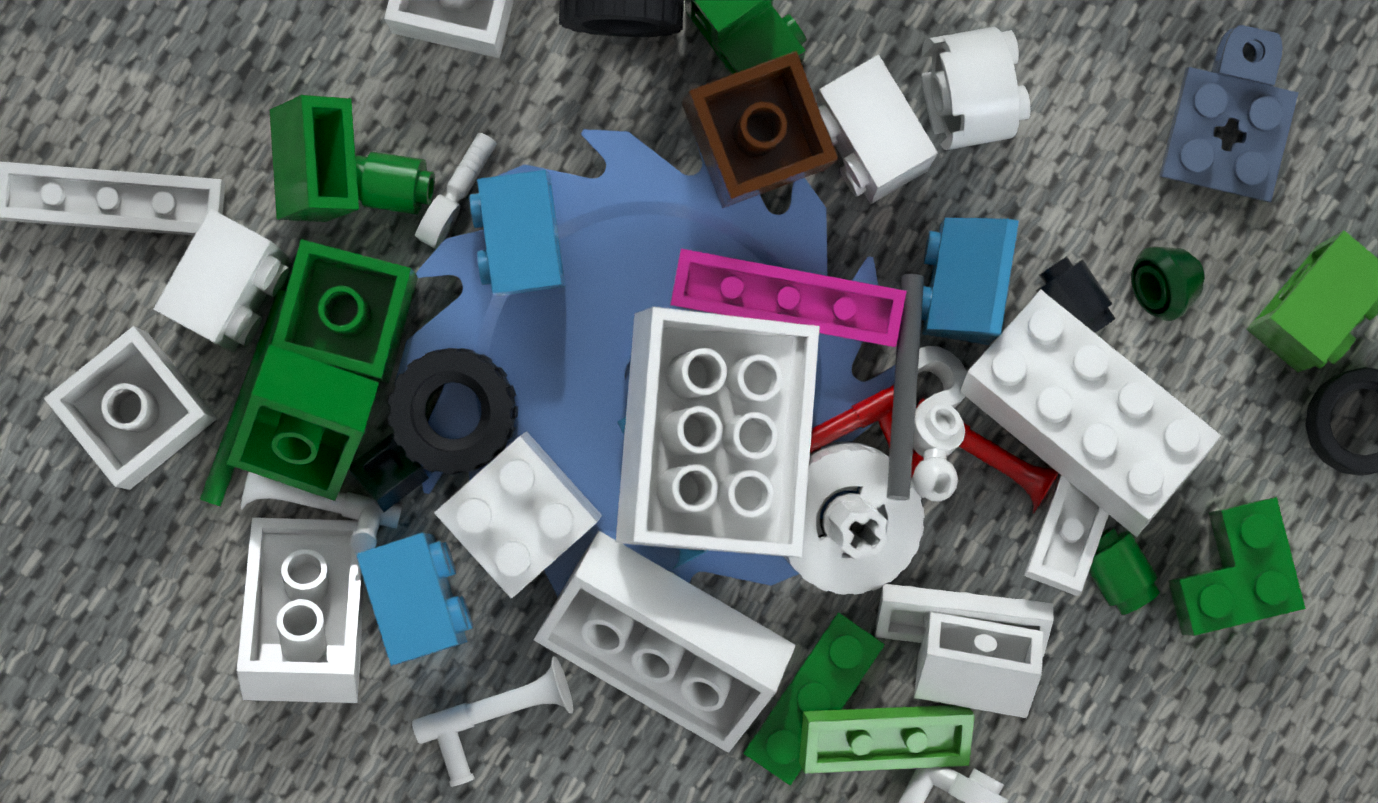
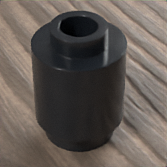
[1036,256,1116,333]

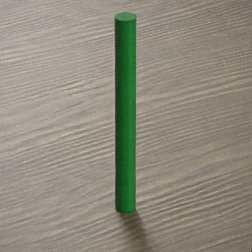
[200,289,286,507]

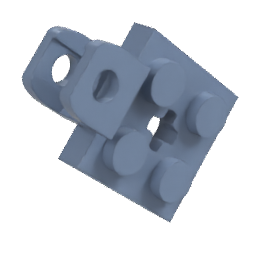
[1159,25,1299,202]

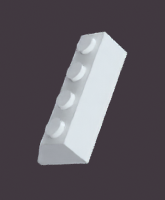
[534,531,796,753]

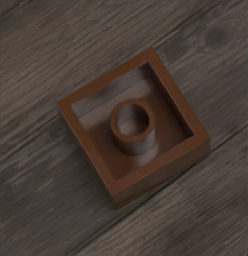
[681,51,838,209]

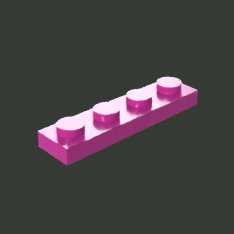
[670,249,907,347]

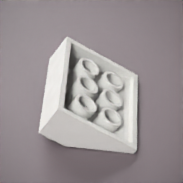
[616,307,819,557]

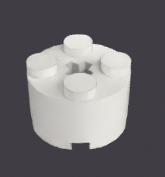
[921,27,1031,150]

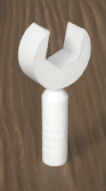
[415,133,497,249]

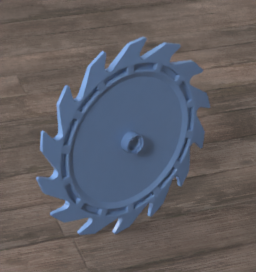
[395,129,896,597]

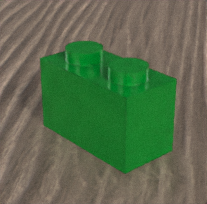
[269,95,359,222]

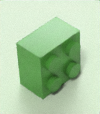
[1246,230,1378,372]

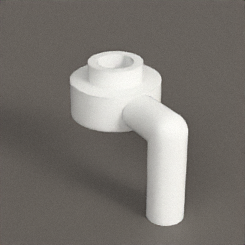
[898,767,1009,803]

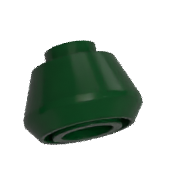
[1131,246,1205,321]

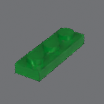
[743,612,885,786]

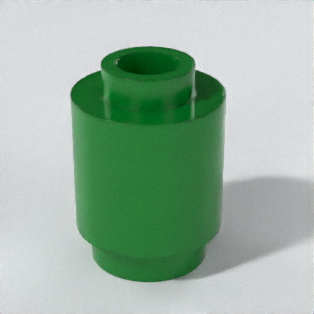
[356,152,435,215]
[1089,527,1160,615]

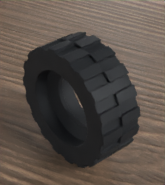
[559,0,684,37]
[388,348,518,475]

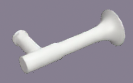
[241,472,403,553]
[412,656,573,787]

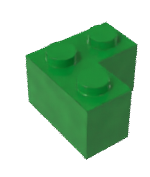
[685,0,807,75]
[1168,497,1306,636]

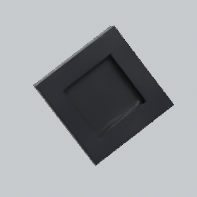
[349,433,429,512]

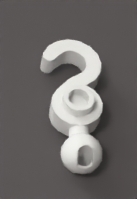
[912,346,967,502]

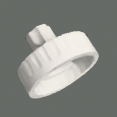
[784,441,924,595]

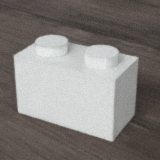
[914,611,1043,718]

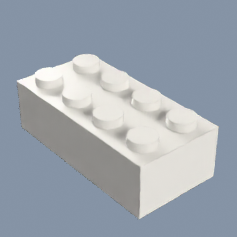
[960,290,1221,537]

